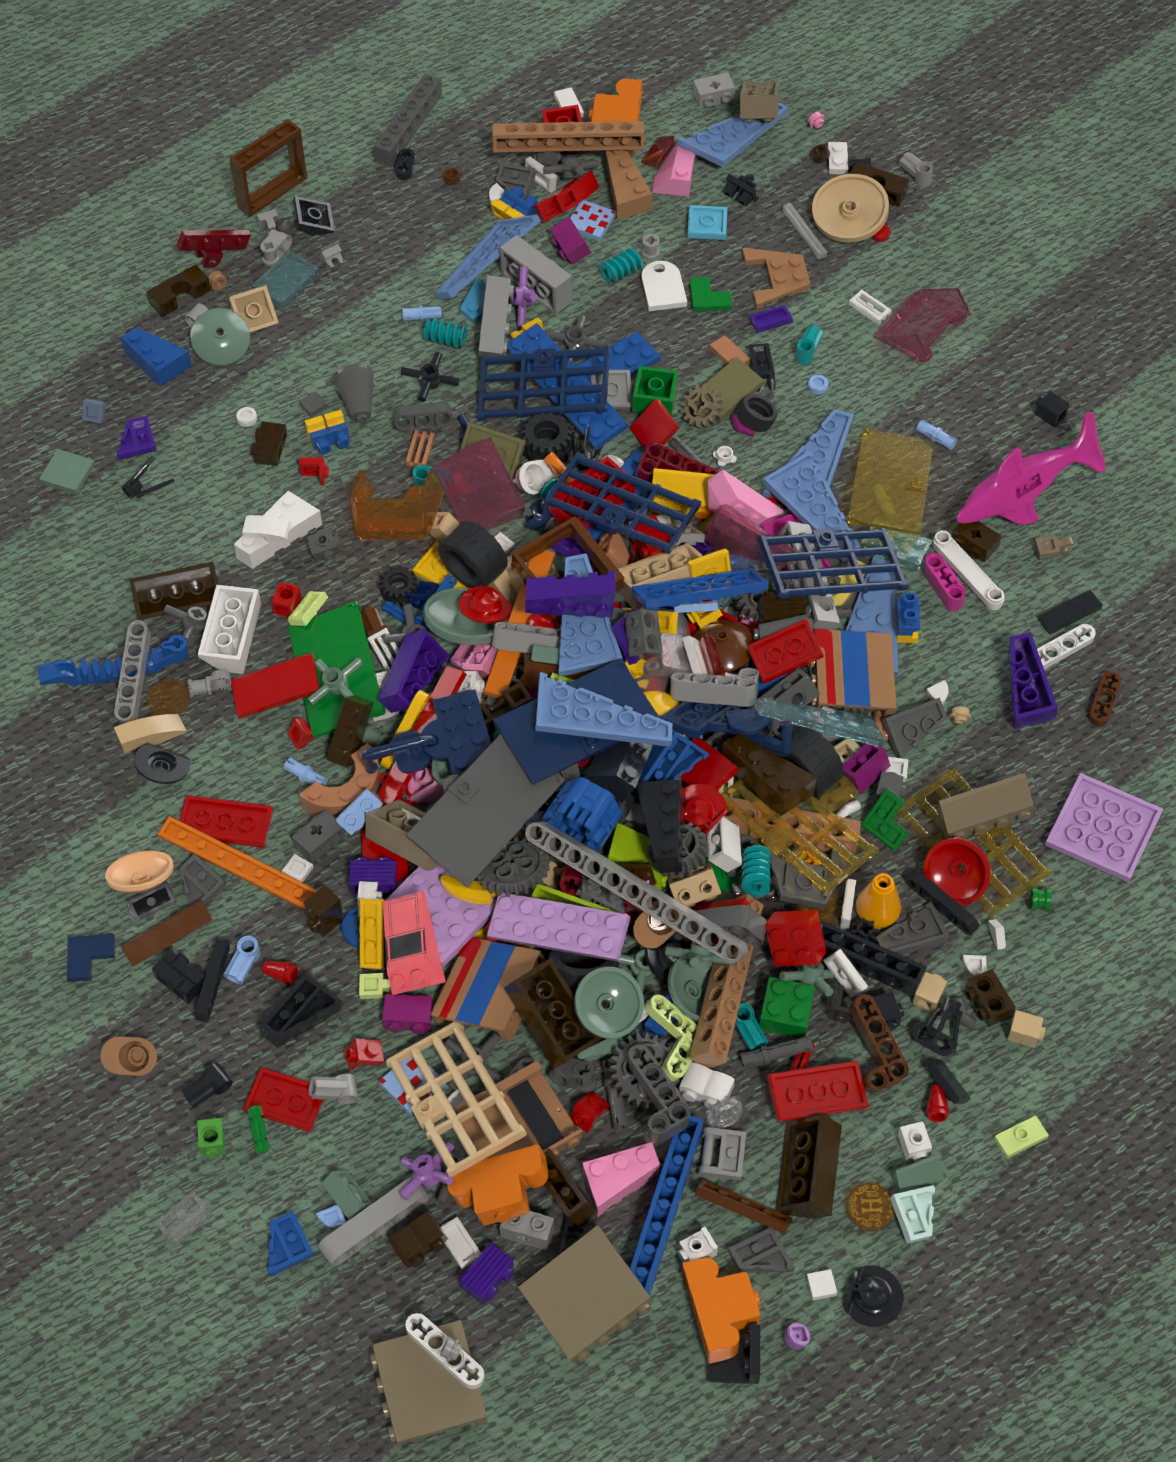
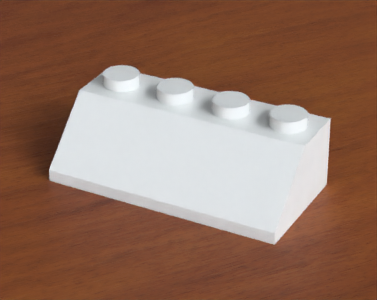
[198,585,261,674]

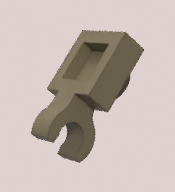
[1034,535,1073,559]

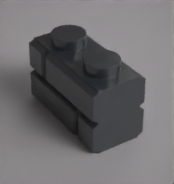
[152,950,206,1004]

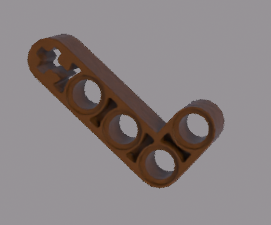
[849,995,909,1094]

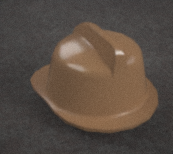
[633,900,679,949]
[100,1036,157,1076]

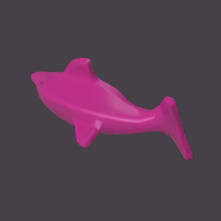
[957,412,1106,524]

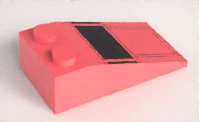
[383,891,446,995]

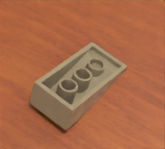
[740,81,780,122]

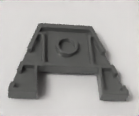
[764,836,852,909]

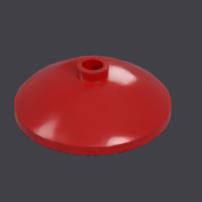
[924,838,991,905]

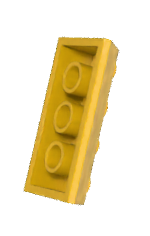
[650,468,737,519]

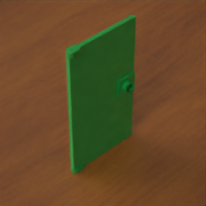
[288,601,386,739]

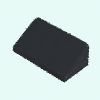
[125,881,177,922]

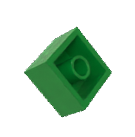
[632,366,679,416]
[760,977,815,1038]

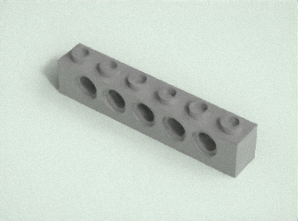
[778,521,840,633]

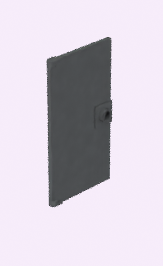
[406,734,565,888]

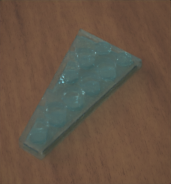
[754,698,885,748]

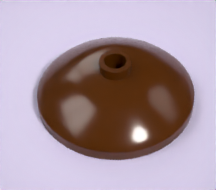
[693,620,754,674]

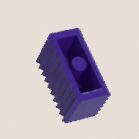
[349,857,397,894]
[459,1242,514,1305]

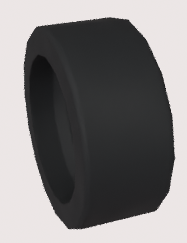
[737,394,778,432]

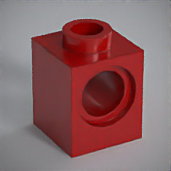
[271,582,302,617]

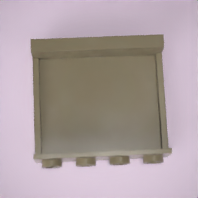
[518,1225,654,1364]
[370,1320,488,1449]

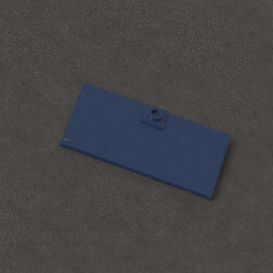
[493,658,661,785]

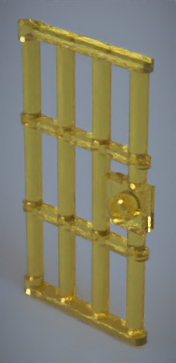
[897,768,1053,918]
[721,779,879,895]

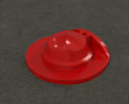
[458,586,512,624]
[683,784,728,835]

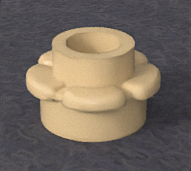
[950,707,971,724]

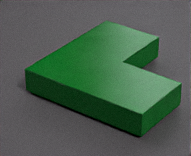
[690,277,732,312]
[861,788,910,851]

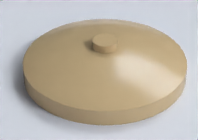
[812,174,889,243]

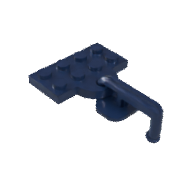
[361,689,491,776]
[660,701,793,757]

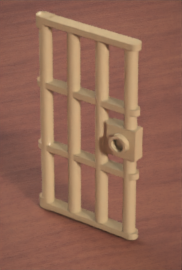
[386,1022,527,1177]

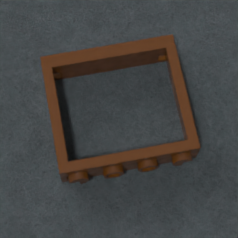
[229,119,307,217]
[511,516,624,625]

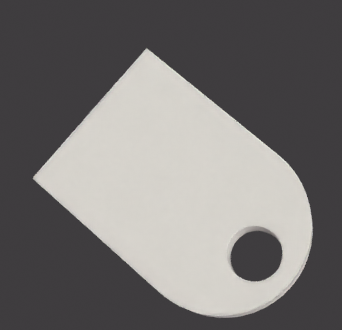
[642,261,687,311]

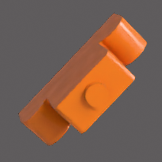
[589,79,643,156]
[446,1144,548,1226]
[682,1258,760,1364]

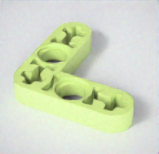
[645,994,698,1082]

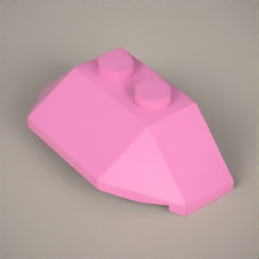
[708,470,783,529]
[450,642,498,679]

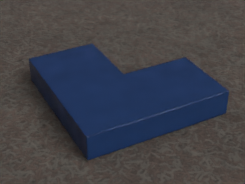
[67,934,116,982]

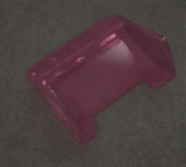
[875,288,971,362]

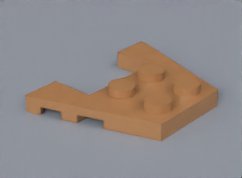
[742,248,810,309]

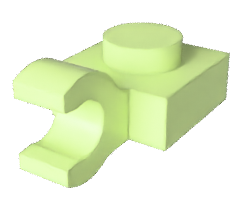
[359,973,392,999]

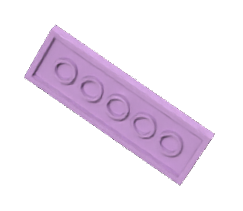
[487,893,630,962]

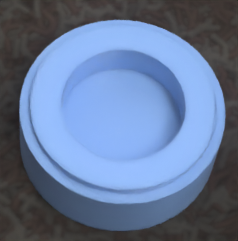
[808,375,828,394]

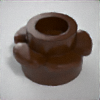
[443,168,461,185]

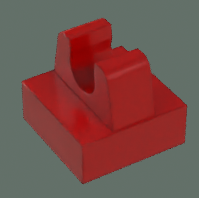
[287,718,314,749]

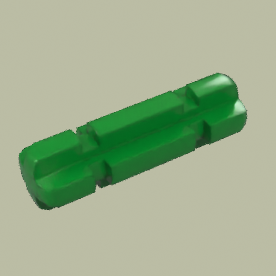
[248,1106,269,1154]

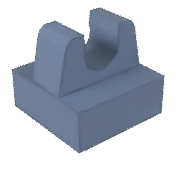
[82,399,106,423]

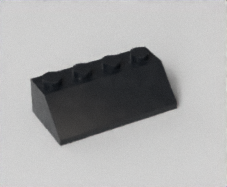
[585,741,653,803]

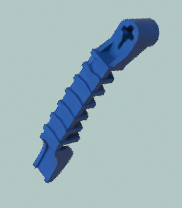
[38,635,188,687]

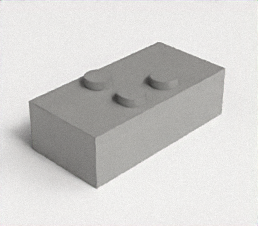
[500,235,572,314]

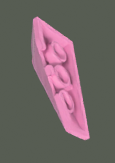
[652,142,696,196]

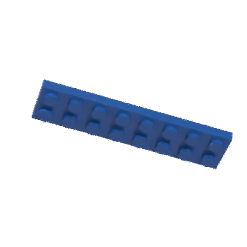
[507,323,628,450]

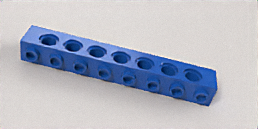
[630,1113,704,1295]

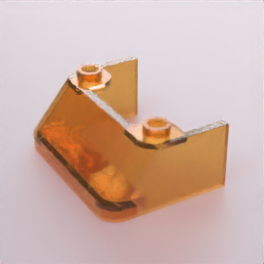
[350,470,445,540]

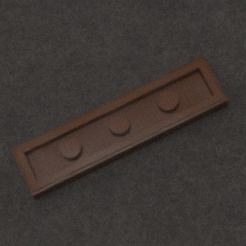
[120,900,213,967]
[695,1179,793,1234]

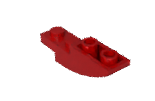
[534,170,600,223]

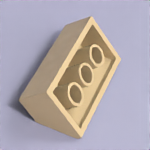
[618,543,703,609]

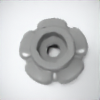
[440,1337,462,1362]

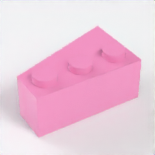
[582,1142,660,1217]

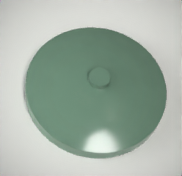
[424,588,510,645]

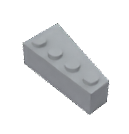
[477,275,514,357]

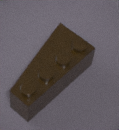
[721,733,817,816]

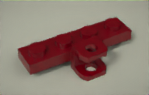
[176,230,252,268]

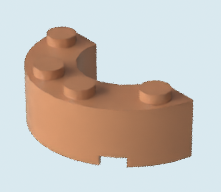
[299,743,380,818]

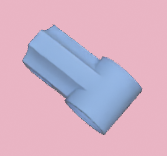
[224,936,261,984]

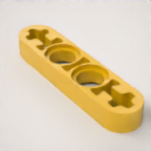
[380,690,430,770]

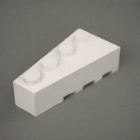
[234,491,322,569]

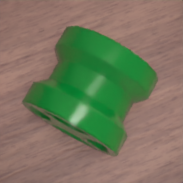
[1030,887,1052,911]

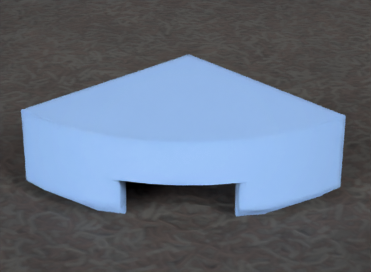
[316,1205,346,1230]

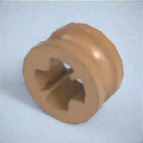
[208,271,227,291]

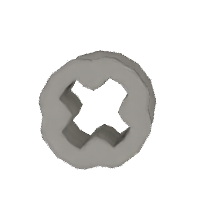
[642,234,660,259]

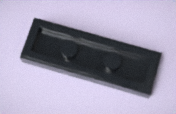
[1038,590,1103,635]
[507,1080,564,1151]

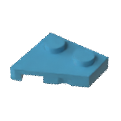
[460,278,485,323]

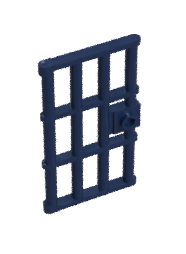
[477,346,610,421]
[544,452,702,555]
[758,528,908,600]

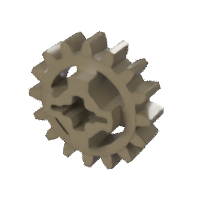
[681,384,724,429]

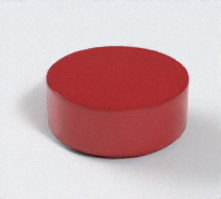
[871,224,890,242]

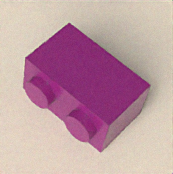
[550,217,592,265]
[842,740,891,794]
[383,994,433,1034]

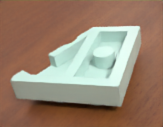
[890,1185,935,1244]

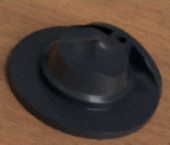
[134,743,190,784]
[645,936,691,984]
[844,1266,904,1327]

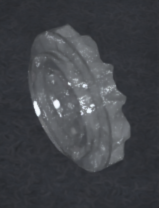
[706,1096,743,1128]

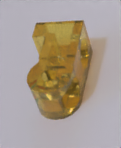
[817,776,859,816]

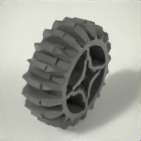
[647,822,709,879]

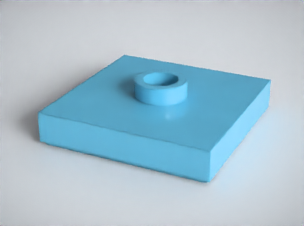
[688,205,728,240]

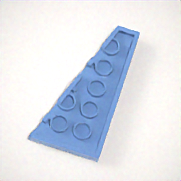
[678,103,788,167]
[435,214,541,299]
[763,409,854,501]
[763,451,861,562]
[558,554,623,677]
[846,556,898,677]
[535,672,673,747]

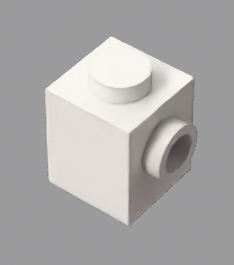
[898,1122,932,1162]

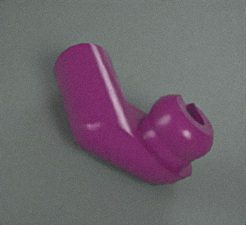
[732,413,756,437]

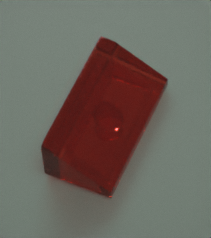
[641,136,675,169]
[700,633,725,676]

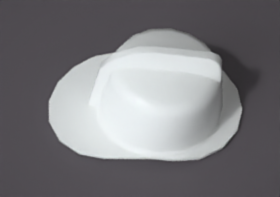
[512,460,558,494]

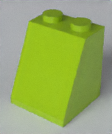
[608,823,668,891]

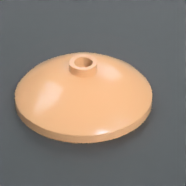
[105,851,174,893]

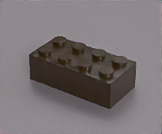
[504,958,601,1069]

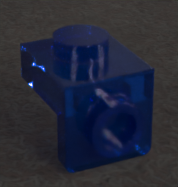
[406,581,440,609]

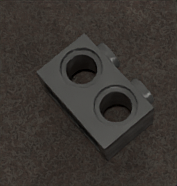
[624,609,663,658]

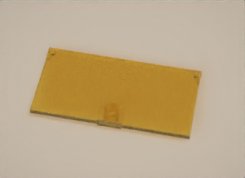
[847,428,934,535]

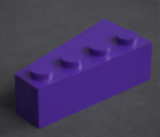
[525,571,616,618]
[378,629,451,713]
[1008,632,1058,729]

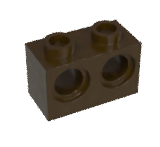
[965,969,1016,1027]

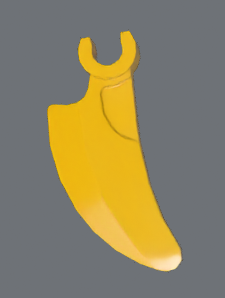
[440,875,505,904]

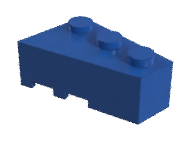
[121,327,191,386]
[636,729,710,787]

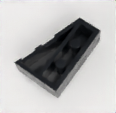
[260,973,342,1048]

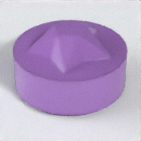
[784,1323,810,1350]

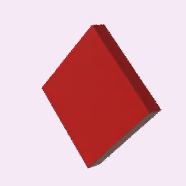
[630,399,680,456]

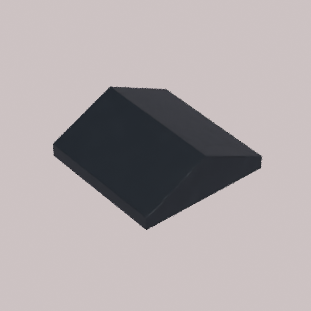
[293,196,335,236]

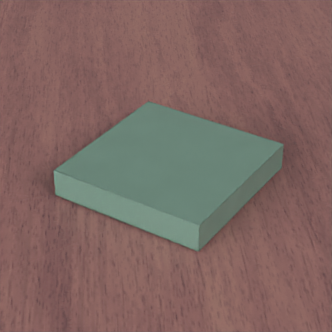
[39,449,95,495]

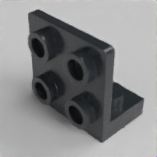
[708,1324,760,1384]

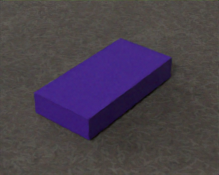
[749,305,793,333]

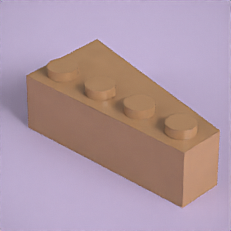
[605,150,652,220]

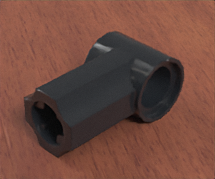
[181,1063,233,1108]

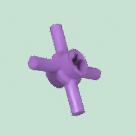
[509,266,537,326]
[399,1142,455,1200]

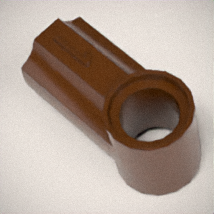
[361,607,390,649]

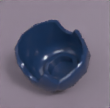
[525,499,553,530]

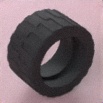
[438,521,508,588]
[778,727,844,801]
[549,950,619,1005]

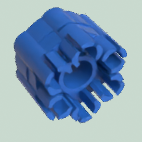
[542,777,623,853]

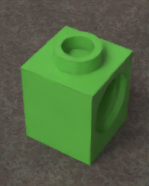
[197,1118,226,1158]

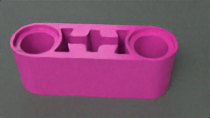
[923,553,966,611]

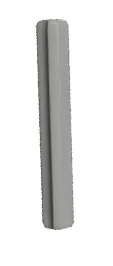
[782,203,827,260]

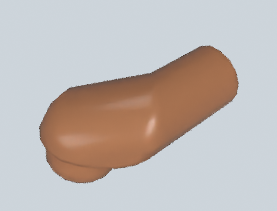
[872,710,889,741]

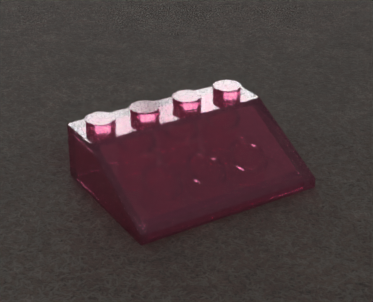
[432,437,525,531]

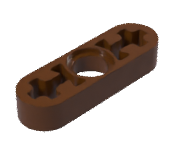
[1089,671,1122,727]

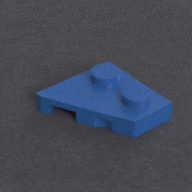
[268,1211,314,1277]

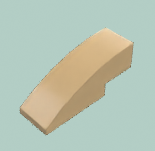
[114,714,187,753]

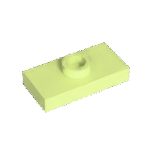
[287,591,328,626]
[994,1115,1049,1159]

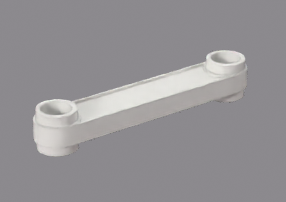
[932,531,1004,610]

